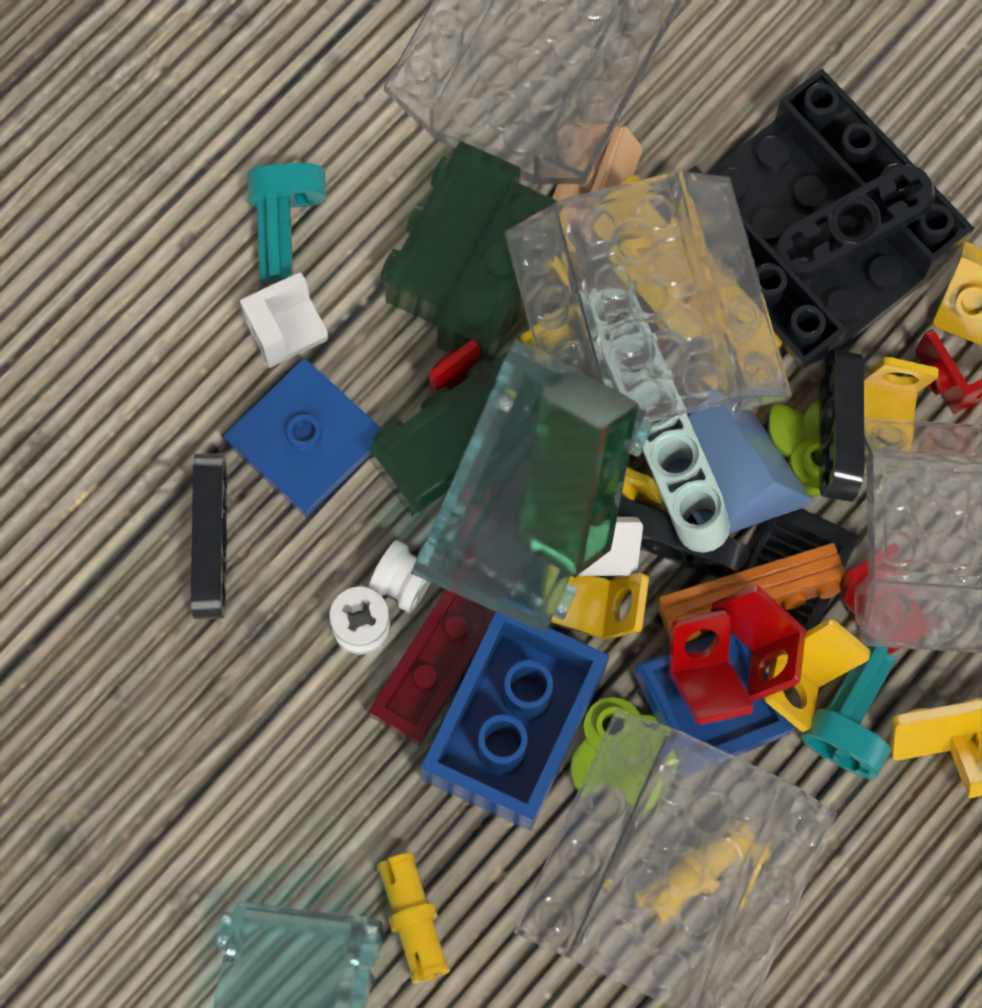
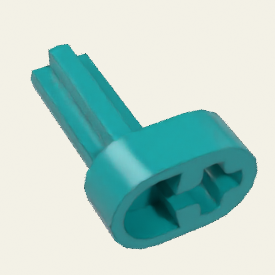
[247,163,326,285]
[802,641,896,779]

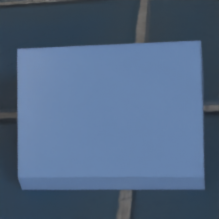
[665,393,811,534]

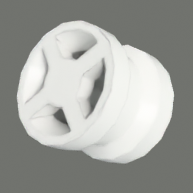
[369,540,438,614]
[329,586,390,655]

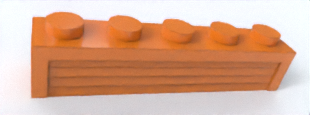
[658,543,846,642]

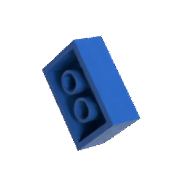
[421,605,609,831]

